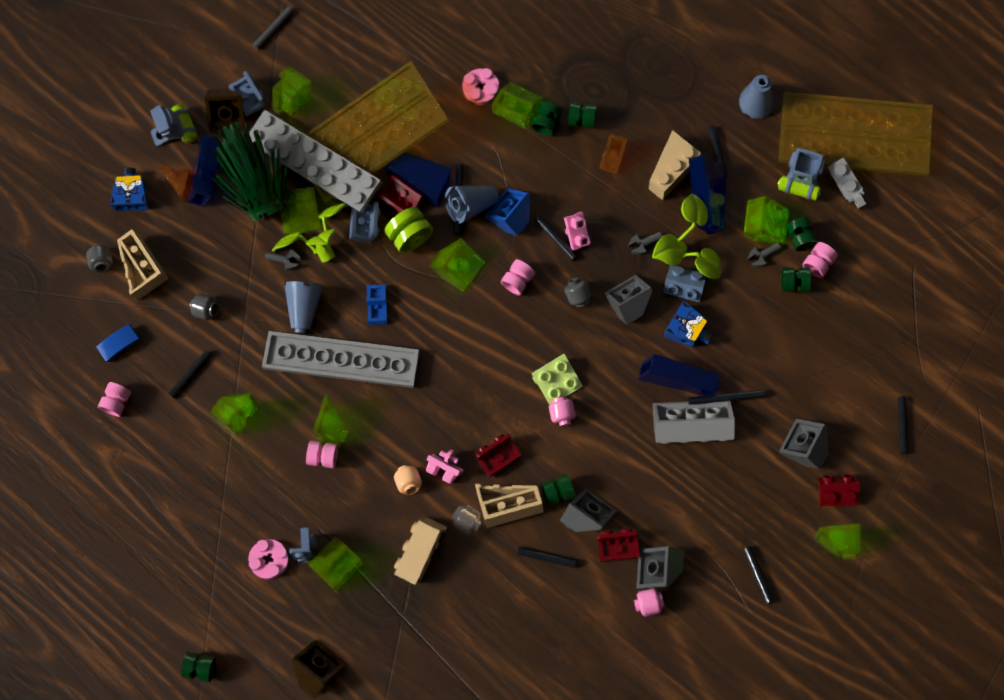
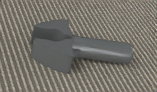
[628,232,663,255]
[747,243,781,268]
[265,249,301,271]

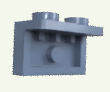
[228,71,266,117]
[349,202,381,243]
[663,265,706,302]
[290,528,317,563]

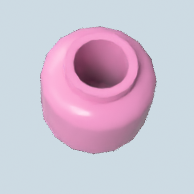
[549,397,576,426]
[634,588,664,617]

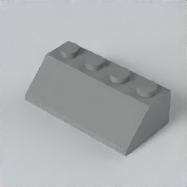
[653,401,735,444]

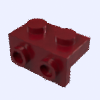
[378,174,424,213]
[476,434,522,478]
[817,474,860,506]
[597,529,640,562]

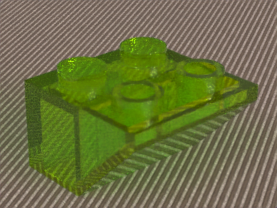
[492,82,543,129]
[744,196,789,245]
[210,392,258,435]
[307,537,363,592]

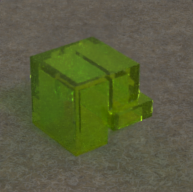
[273,66,312,117]

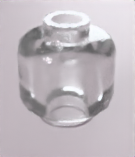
[451,504,482,534]

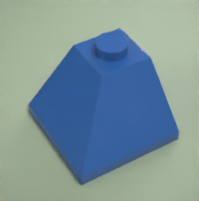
[485,188,530,236]

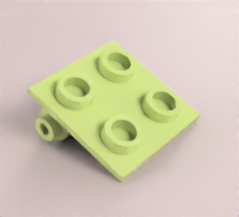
[531,354,583,405]

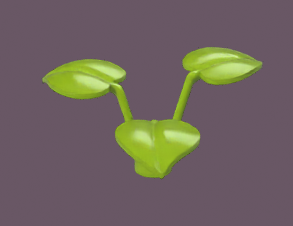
[652,194,721,279]
[272,203,348,263]

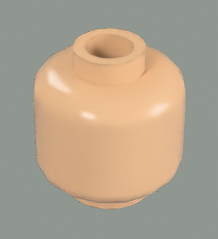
[394,465,422,495]

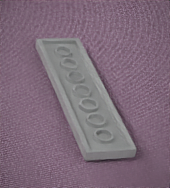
[249,110,382,213]
[262,331,420,388]

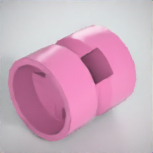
[802,242,838,278]
[501,259,535,295]
[97,382,132,417]
[306,440,338,469]

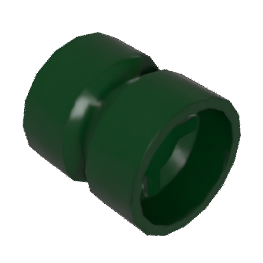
[530,101,562,136]
[568,102,597,128]
[786,217,818,252]
[781,268,811,292]
[541,474,576,507]
[181,652,216,683]

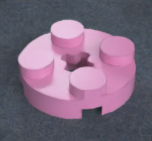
[462,68,499,105]
[248,539,289,580]

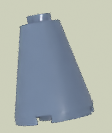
[739,75,776,119]
[445,186,499,223]
[284,281,322,334]

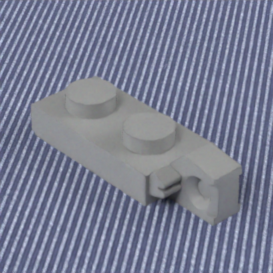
[827,158,866,209]

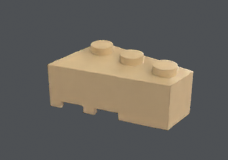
[649,130,701,200]
[117,229,169,300]
[475,484,544,528]
[394,517,448,585]

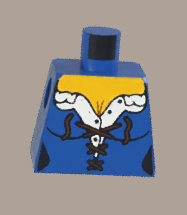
[110,167,150,212]
[664,301,713,347]

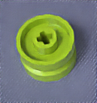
[385,207,433,254]

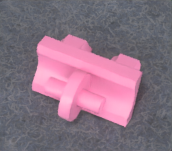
[564,212,591,250]
[426,449,464,484]

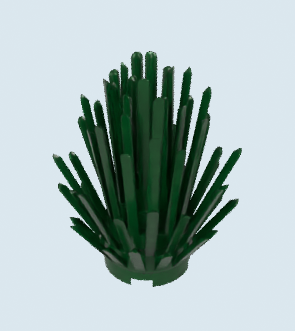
[210,121,287,222]

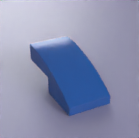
[367,284,388,325]
[96,324,140,362]

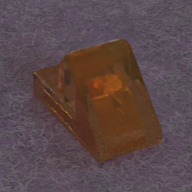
[599,133,628,174]
[160,164,192,203]

